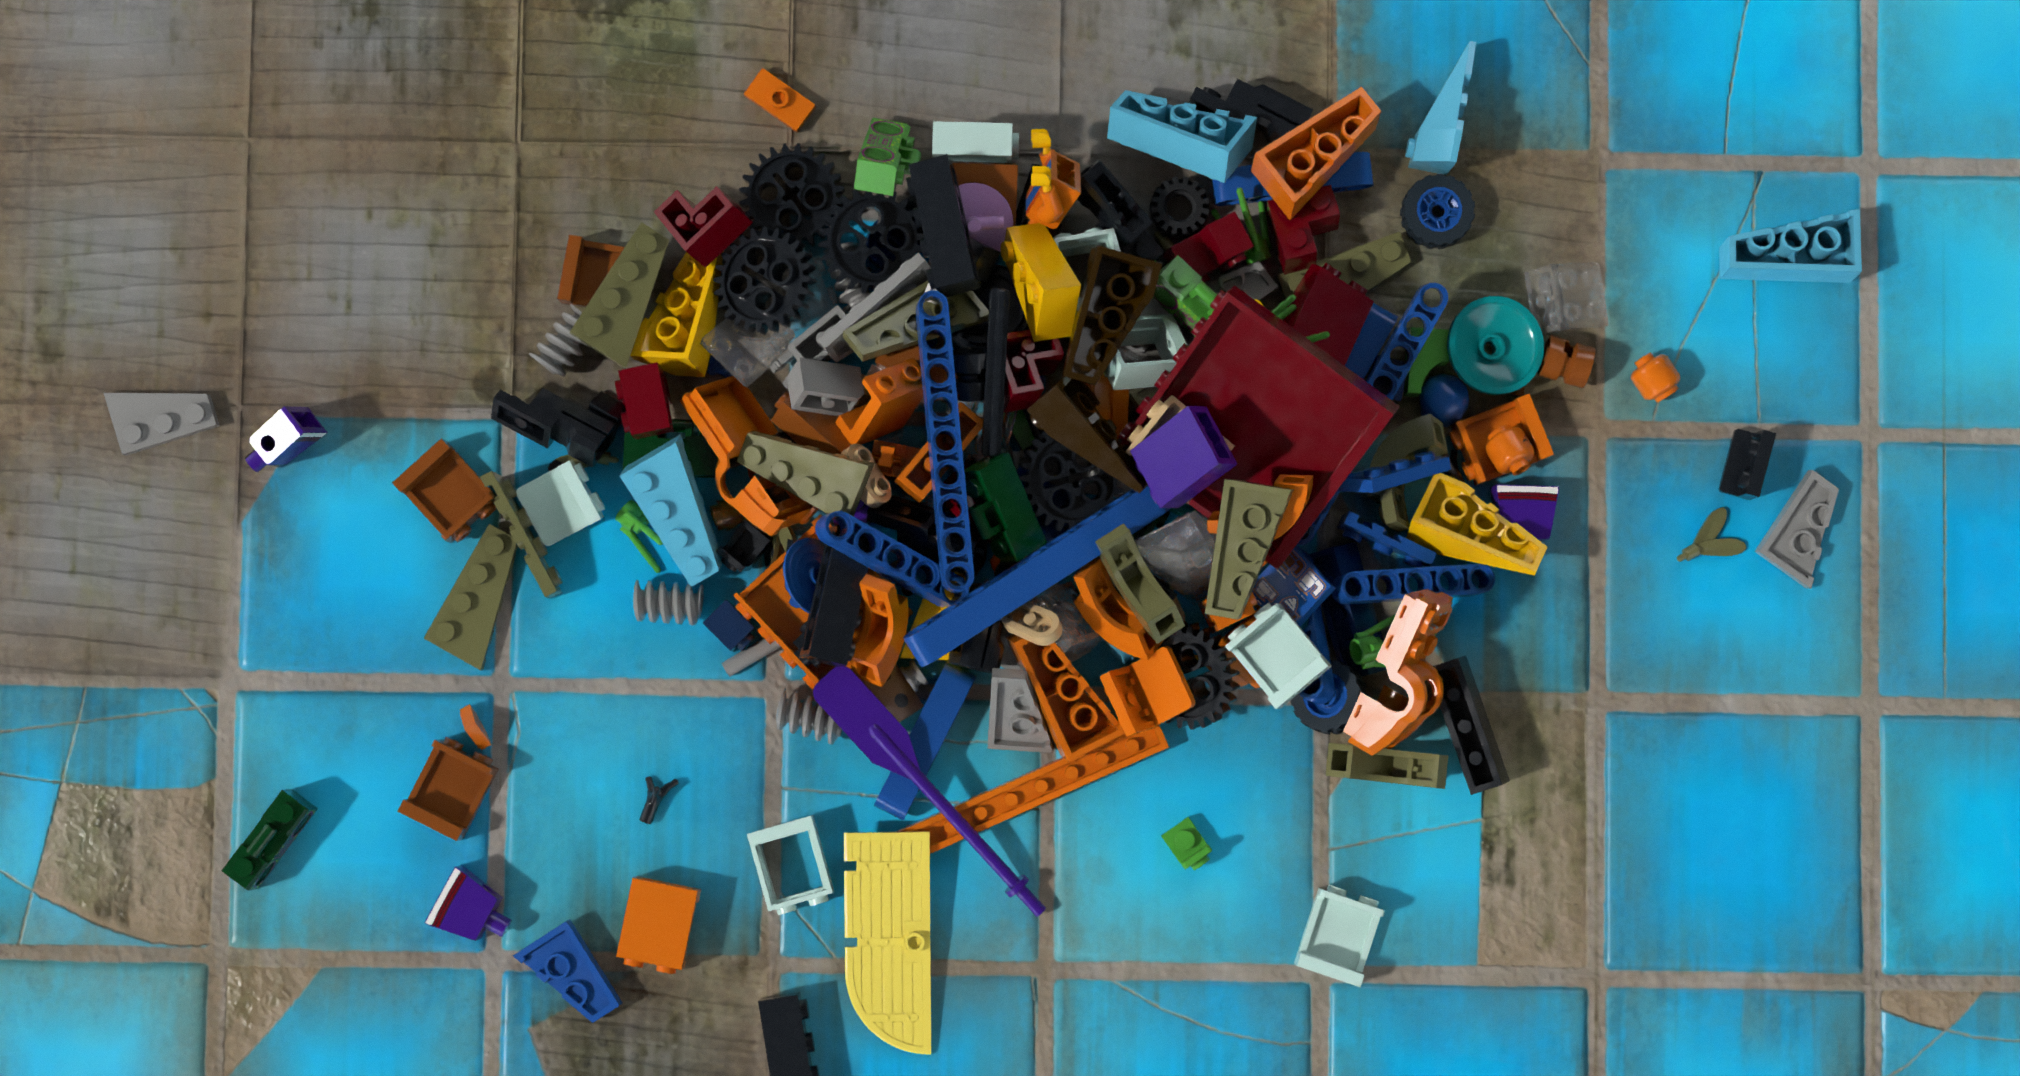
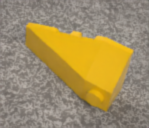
[630,251,724,377]
[1406,473,1548,576]

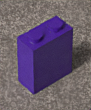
[1130,406,1237,508]

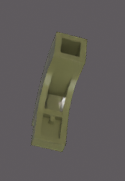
[1367,414,1448,532]
[1095,523,1185,644]
[1325,743,1448,789]

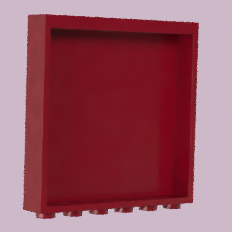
[1118,285,1400,570]

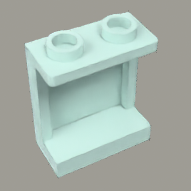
[1225,603,1332,709]
[1294,884,1385,988]

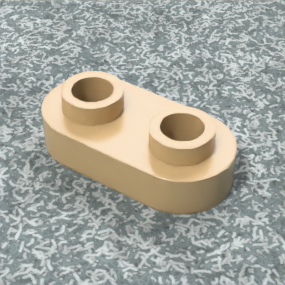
[841,444,892,508]
[1001,601,1063,646]

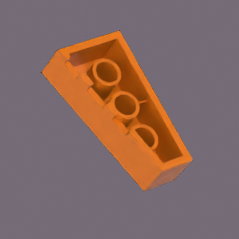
[1251,87,1381,220]
[1006,634,1125,762]

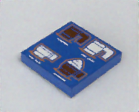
[1252,546,1336,627]

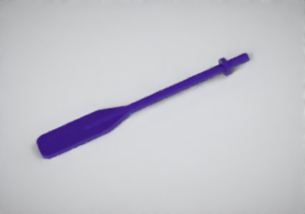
[813,666,1046,917]

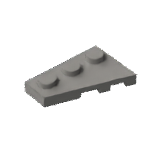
[104,393,220,456]
[1754,470,1839,589]
[987,668,1054,753]

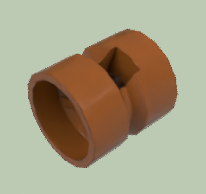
[1537,335,1596,389]

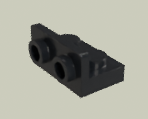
[1718,429,1776,500]

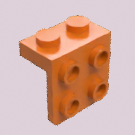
[1099,646,1195,737]

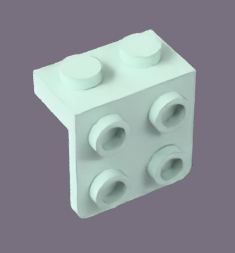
[516,459,605,546]

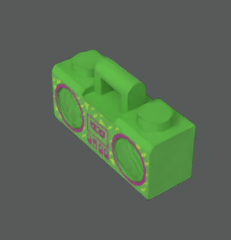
[854,118,921,196]
[1153,255,1217,337]

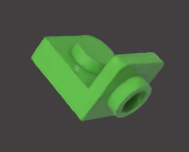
[1161,817,1212,870]

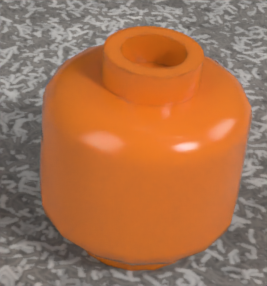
[1631,352,1681,403]
[1485,425,1535,476]

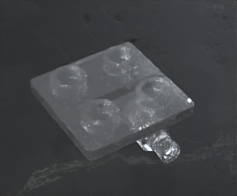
[700,318,795,387]

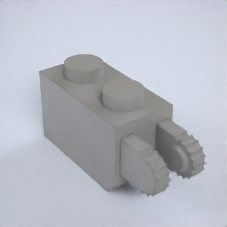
[769,305,846,389]
[787,358,871,416]

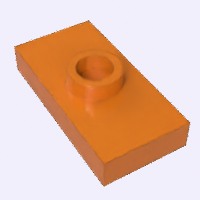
[744,68,816,133]

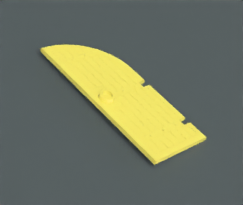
[844,831,931,1055]

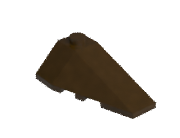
[1062,245,1162,385]
[1027,377,1148,493]

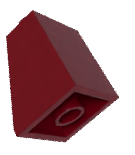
[1283,263,1374,366]

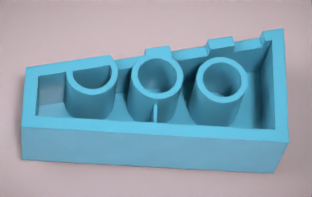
[1107,90,1257,183]
[1719,208,1862,283]
[620,434,723,587]

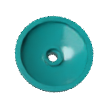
[1447,296,1544,395]

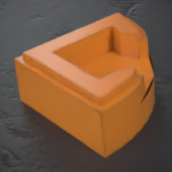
[460,704,492,750]

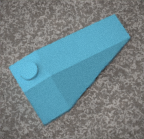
[1405,41,1476,175]

